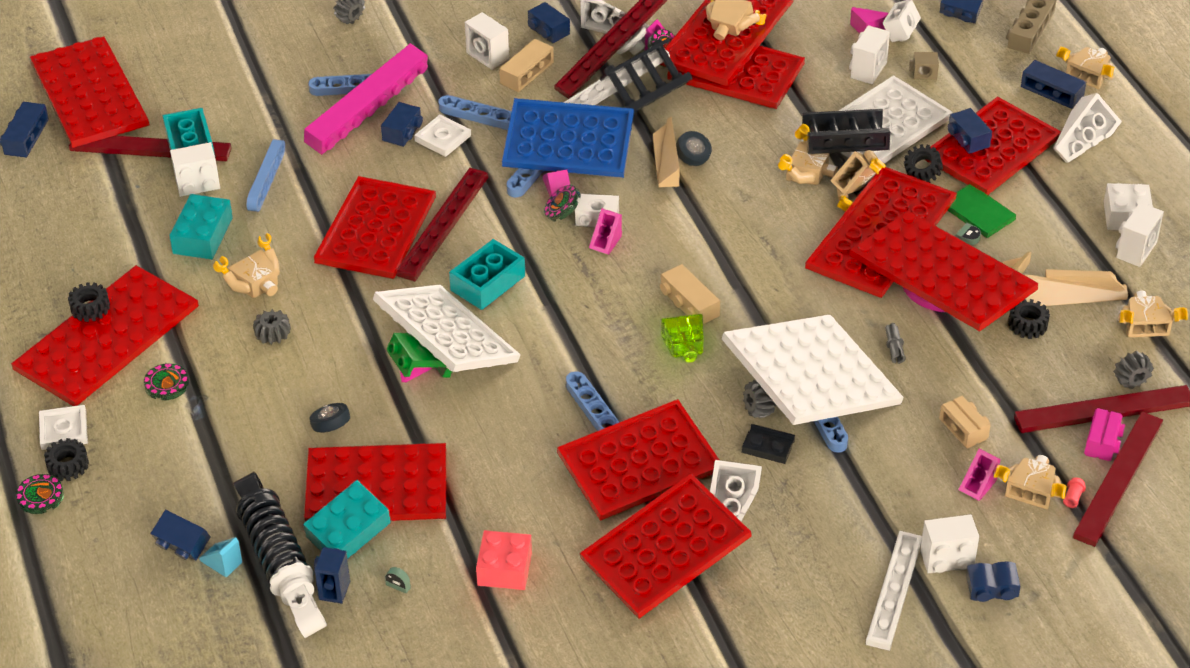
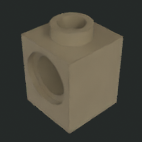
[909,52,939,80]

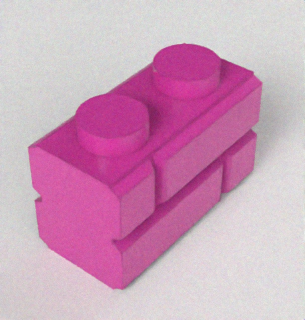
[1084,408,1125,461]

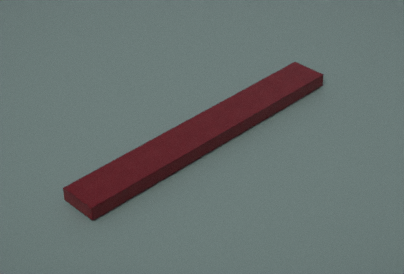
[554,0,667,99]
[69,135,232,161]
[396,167,488,282]
[1014,385,1190,433]
[1073,412,1163,547]

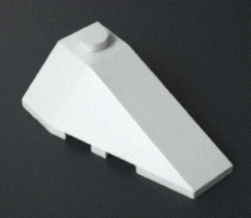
[580,0,650,43]
[1053,93,1122,163]
[710,460,762,521]

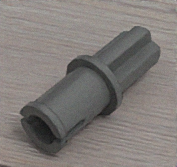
[885,323,906,364]

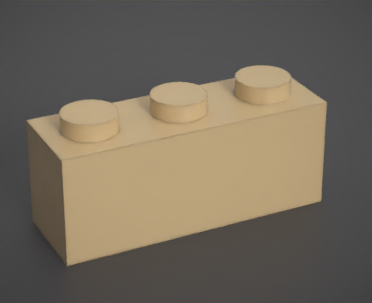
[499,39,554,92]
[660,264,720,326]

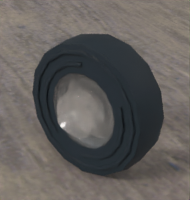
[676,131,712,166]
[309,403,351,433]

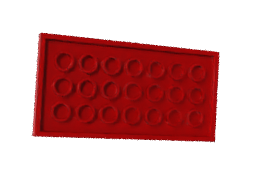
[659,0,794,87]
[30,36,150,148]
[805,167,957,298]
[850,211,1038,332]
[11,265,199,406]

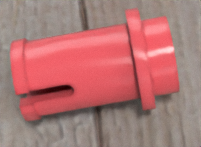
[1063,477,1086,508]

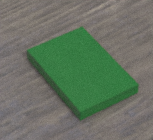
[948,184,1016,238]

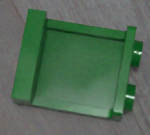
[387,333,453,378]

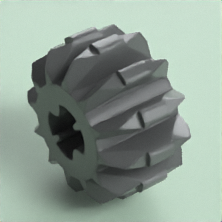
[333,0,366,24]
[253,309,291,345]
[1113,350,1154,389]
[743,380,776,418]

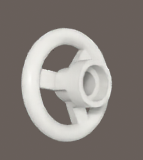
[616,27,646,55]

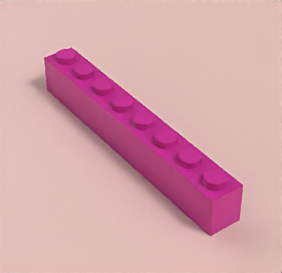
[304,43,428,155]

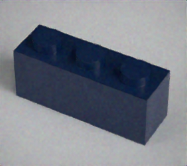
[1021,60,1087,109]
[0,101,49,158]

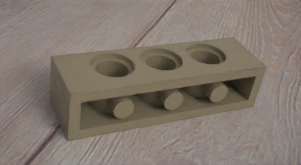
[1006,0,1057,54]

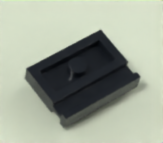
[741,424,795,464]

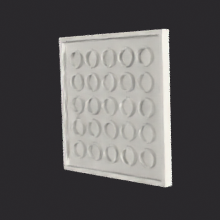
[722,315,904,425]

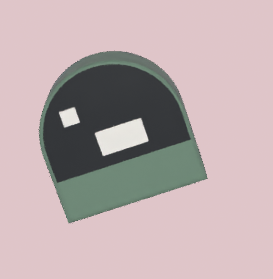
[956,223,981,245]
[385,567,411,594]

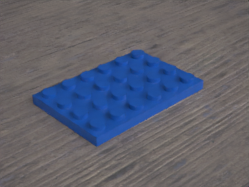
[502,98,634,178]

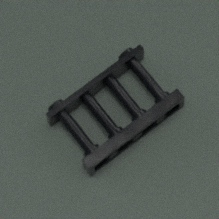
[599,38,693,113]
[802,109,891,154]

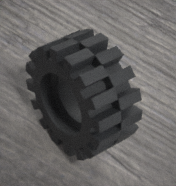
[904,144,943,183]
[68,282,110,322]
[1008,299,1050,339]
[44,438,89,481]

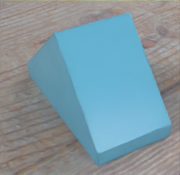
[199,537,242,577]

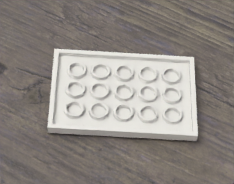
[819,75,953,163]
[373,285,520,372]

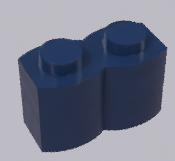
[966,561,1021,602]

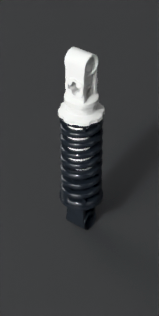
[233,471,327,638]

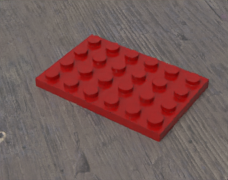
[667,46,805,109]
[925,96,1061,195]
[314,176,436,279]
[557,399,720,521]
[304,443,447,522]
[579,474,752,619]

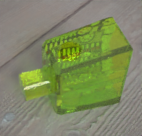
[661,314,704,362]

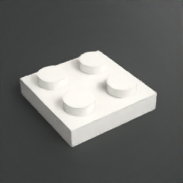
[414,115,471,157]
[39,405,88,450]

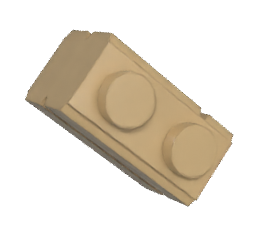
[939,396,991,449]

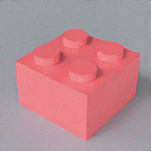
[476,530,532,590]

